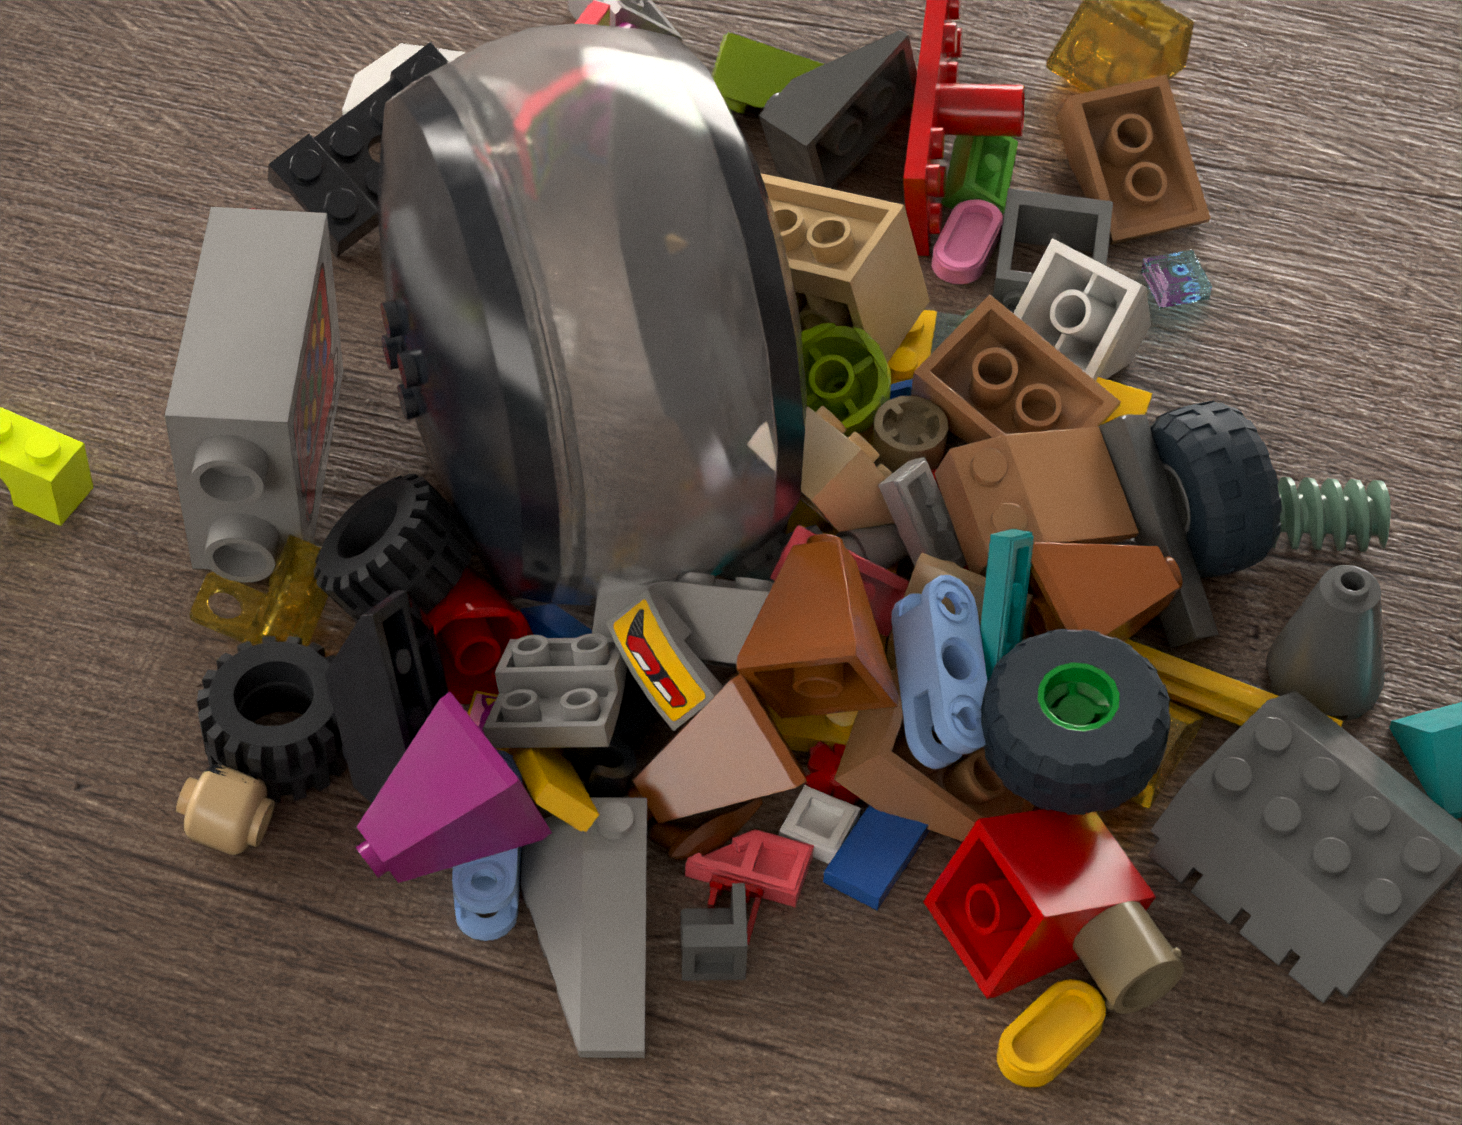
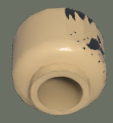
[176,765,275,855]

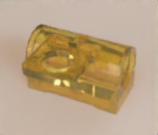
[189,534,328,647]

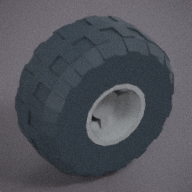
[1150,401,1282,578]

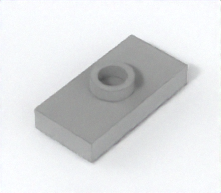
[878,457,967,568]

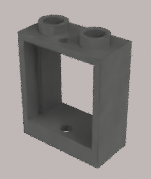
[993,188,1113,313]

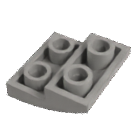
[483,633,627,748]

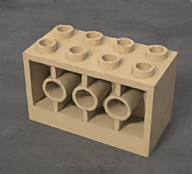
[660,173,930,363]

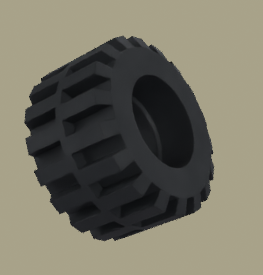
[314,474,475,622]
[197,636,347,803]

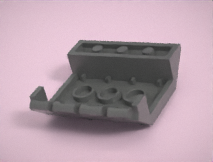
[1148,691,1462,1004]

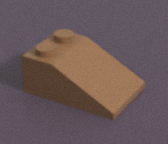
[1056,75,1211,245]
[911,294,1121,443]
[935,427,1139,577]
[834,668,1034,842]

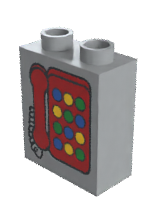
[165,207,344,582]

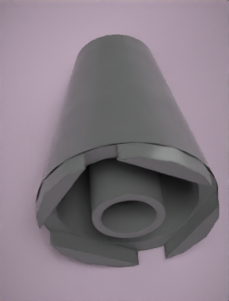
[1266,565,1385,721]

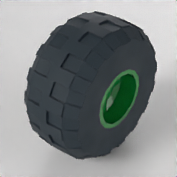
[981,629,1171,815]

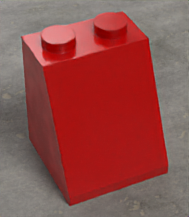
[923,809,1156,999]

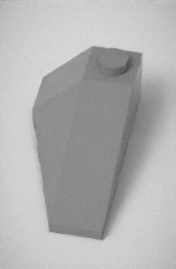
[521,798,647,1058]

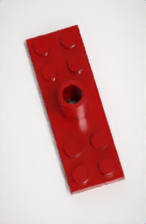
[903,0,1025,256]

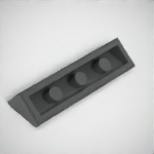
[1098,414,1219,649]

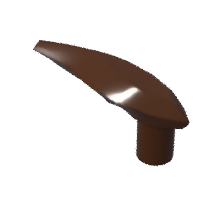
[650,797,763,861]

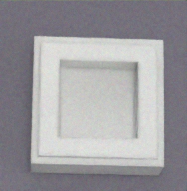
[779,785,861,864]

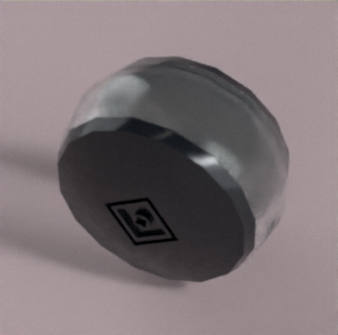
[378,23,807,606]

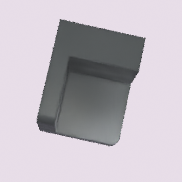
[680,883,748,981]

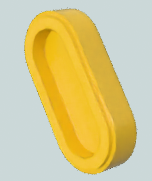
[997,980,1106,1088]

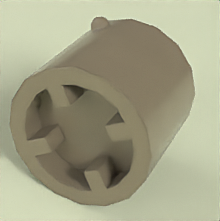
[871,396,948,473]
[1072,901,1185,1014]

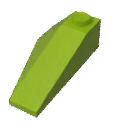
[712,32,913,114]

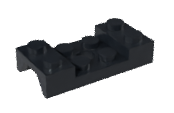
[268,42,500,257]

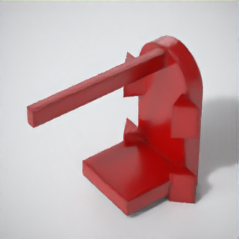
[707,875,764,945]

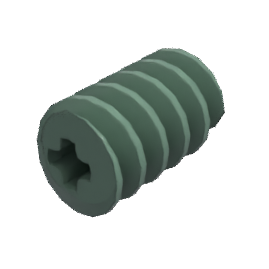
[1272,476,1391,552]

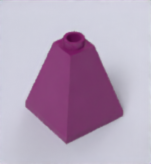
[356,692,552,883]

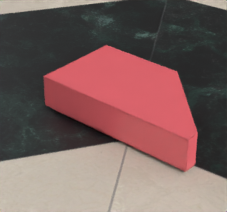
[685,829,814,907]

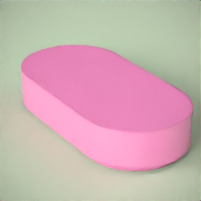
[932,199,1003,284]

